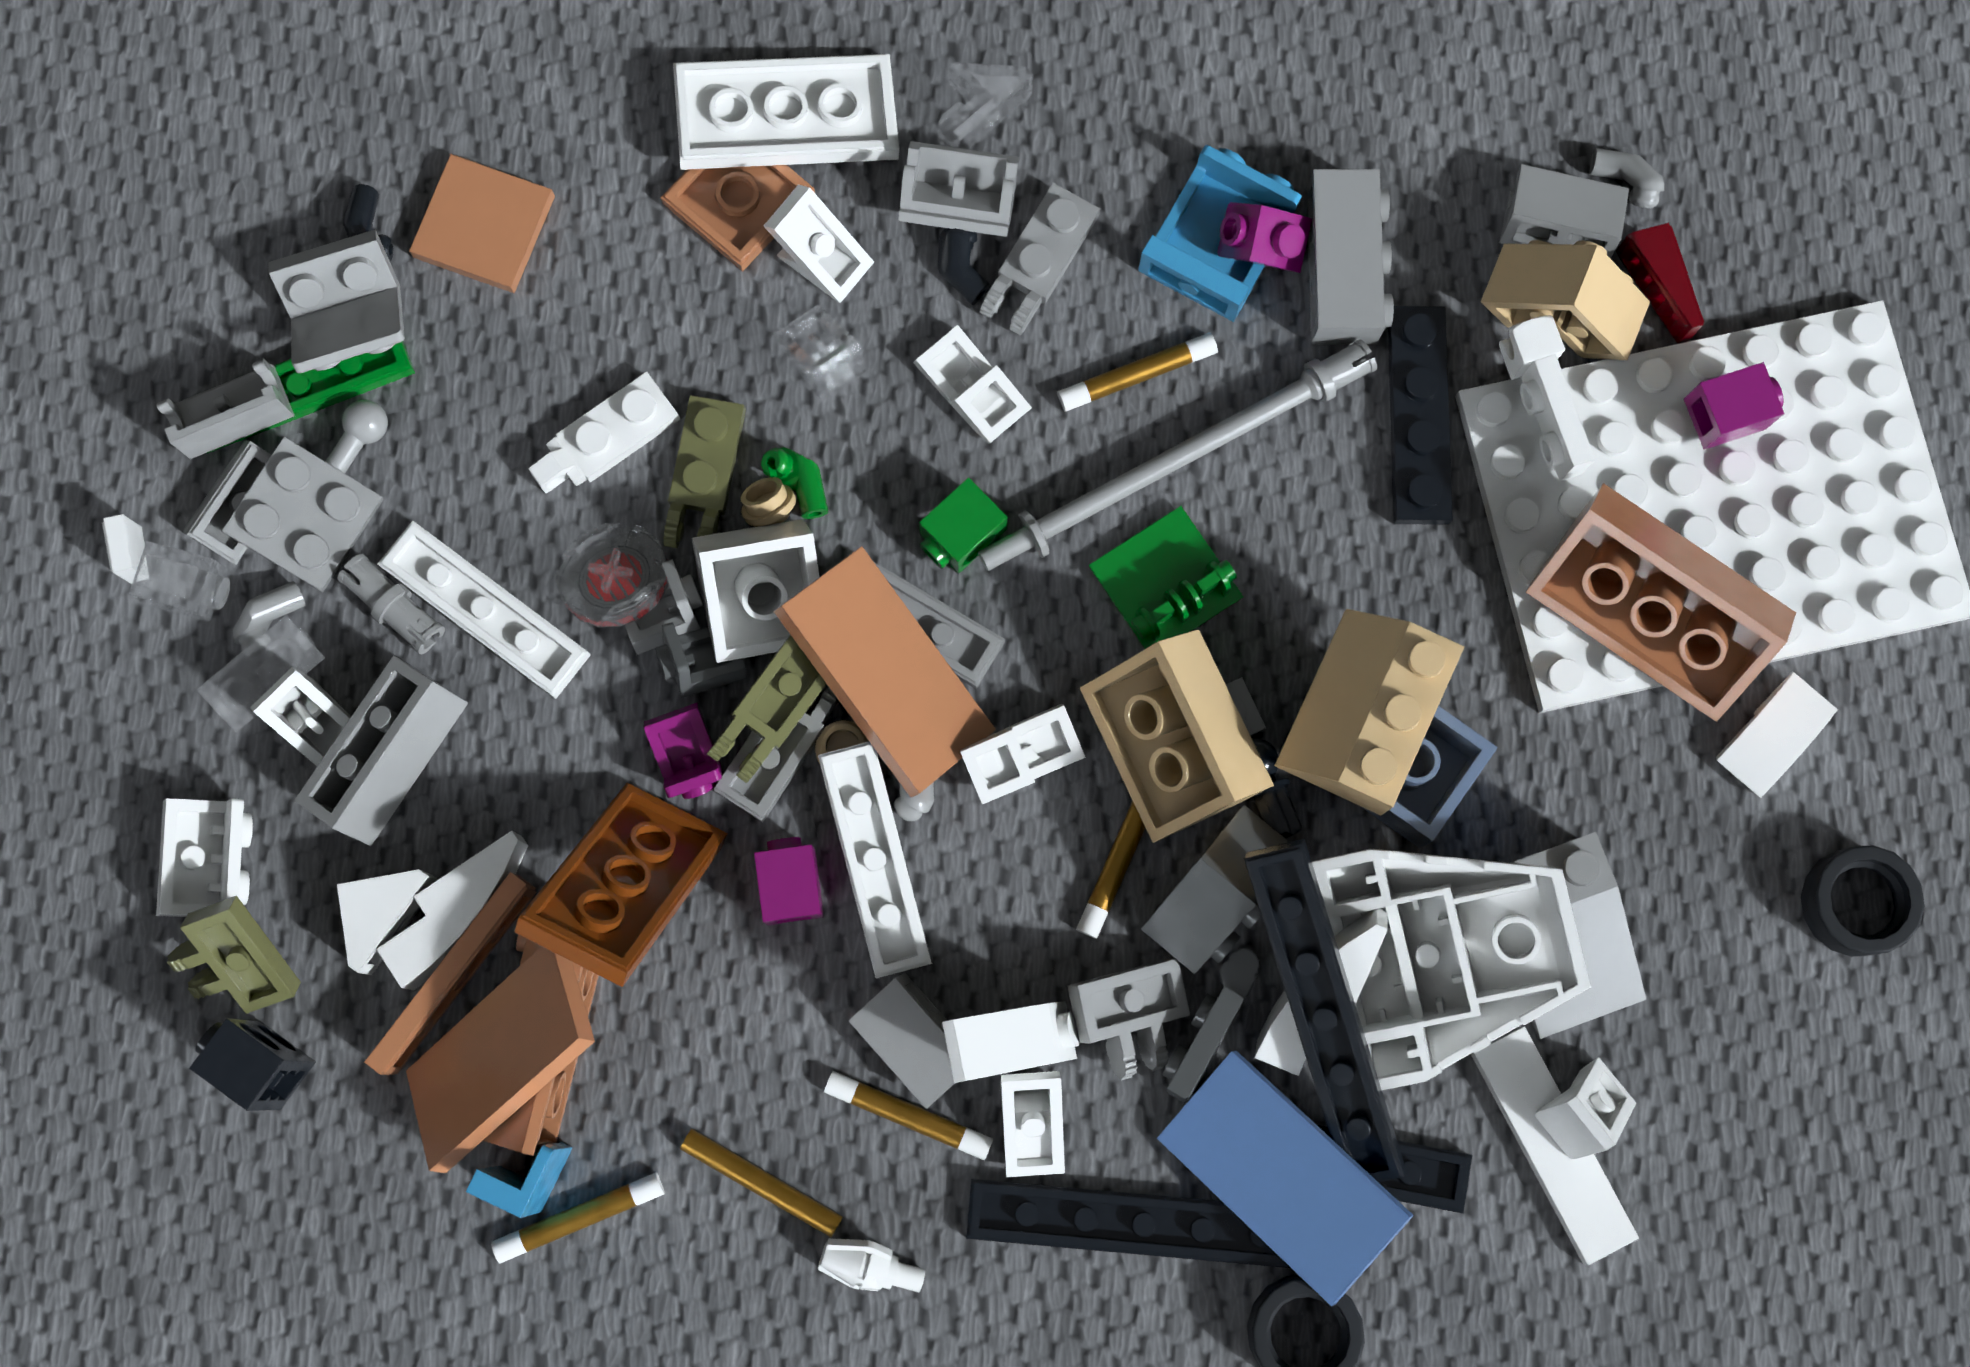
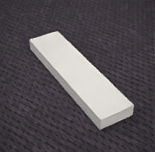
[378,520,591,699]
[818,742,932,979]
[1471,1026,1639,1266]

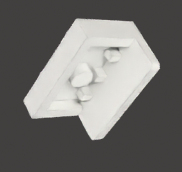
[156,798,253,917]

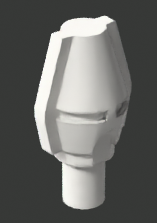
[818,1238,925,1293]

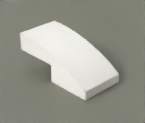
[913,325,1032,444]
[1716,671,1838,798]
[960,704,1086,804]

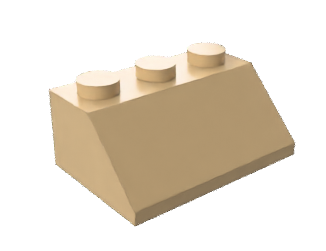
[1274,609,1464,816]
[1080,629,1274,843]

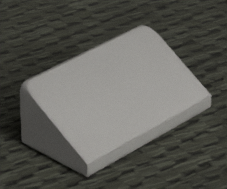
[182,440,272,565]

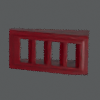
[1616,223,1704,344]

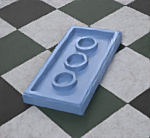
[1157,1051,1414,1306]

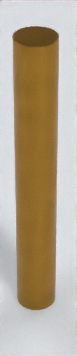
[680,1129,843,1237]

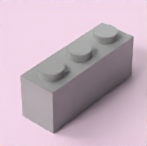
[1306,169,1394,345]
[294,655,468,846]

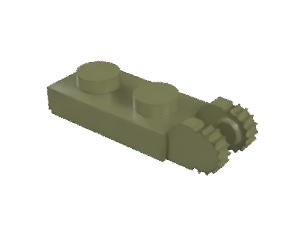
[663,395,746,548]
[707,635,826,783]

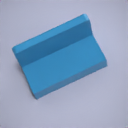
[466,1142,573,1218]

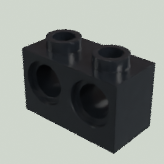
[189,1018,316,1111]

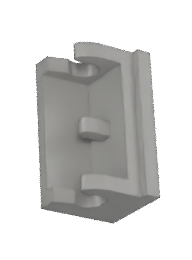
[898,141,1019,237]
[1499,164,1629,258]
[156,359,295,459]
[849,973,955,1109]

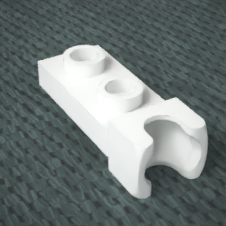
[1499,315,1595,481]

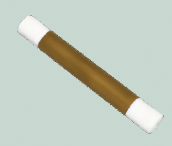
[1057,332,1218,412]
[1076,801,1145,939]
[824,1071,993,1161]
[491,1172,665,1263]

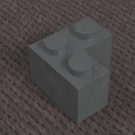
[1141,805,1289,974]

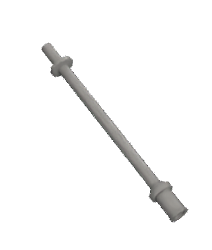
[978,339,1377,571]

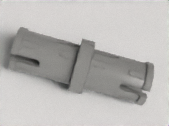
[338,554,445,655]

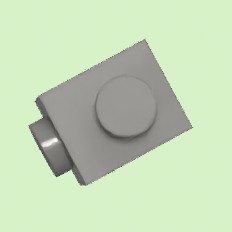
[620,559,703,655]

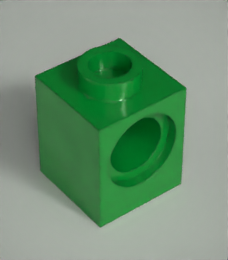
[919,477,1008,574]

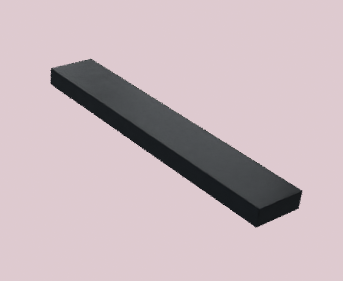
[1244,838,1406,1182]
[966,1178,1291,1268]

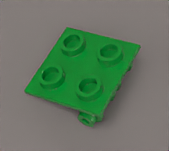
[1088,506,1244,649]

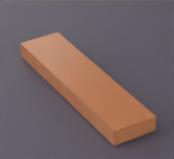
[364,872,536,1075]

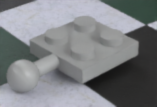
[222,400,388,593]

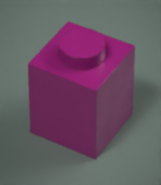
[1683,362,1785,450]
[754,837,824,926]

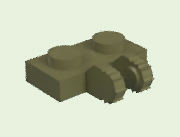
[167,895,301,1014]

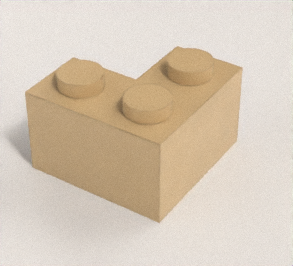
[1481,240,1650,360]

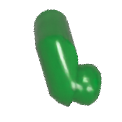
[761,447,828,519]

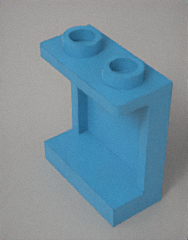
[1138,145,1302,322]

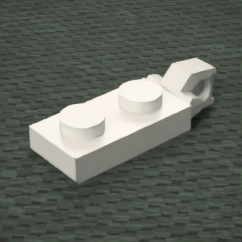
[529,372,681,493]

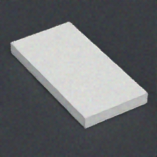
[673,54,899,170]

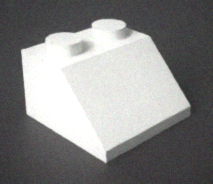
[692,519,819,663]

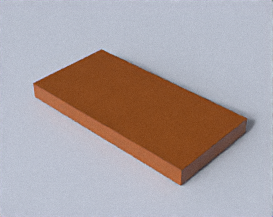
[514,783,728,987]

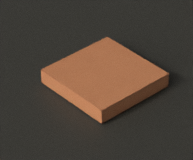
[409,154,555,293]
[660,165,815,272]

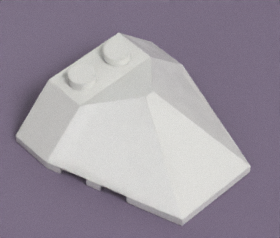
[1312,849,1591,1090]

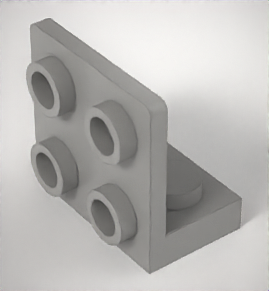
[268,229,405,373]

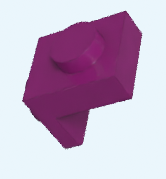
[1217,202,1312,273]
[643,702,722,799]

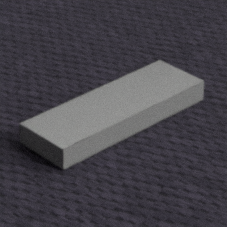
[874,562,1005,689]

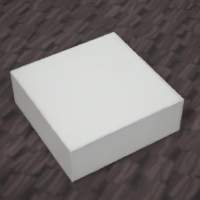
[102,514,151,584]

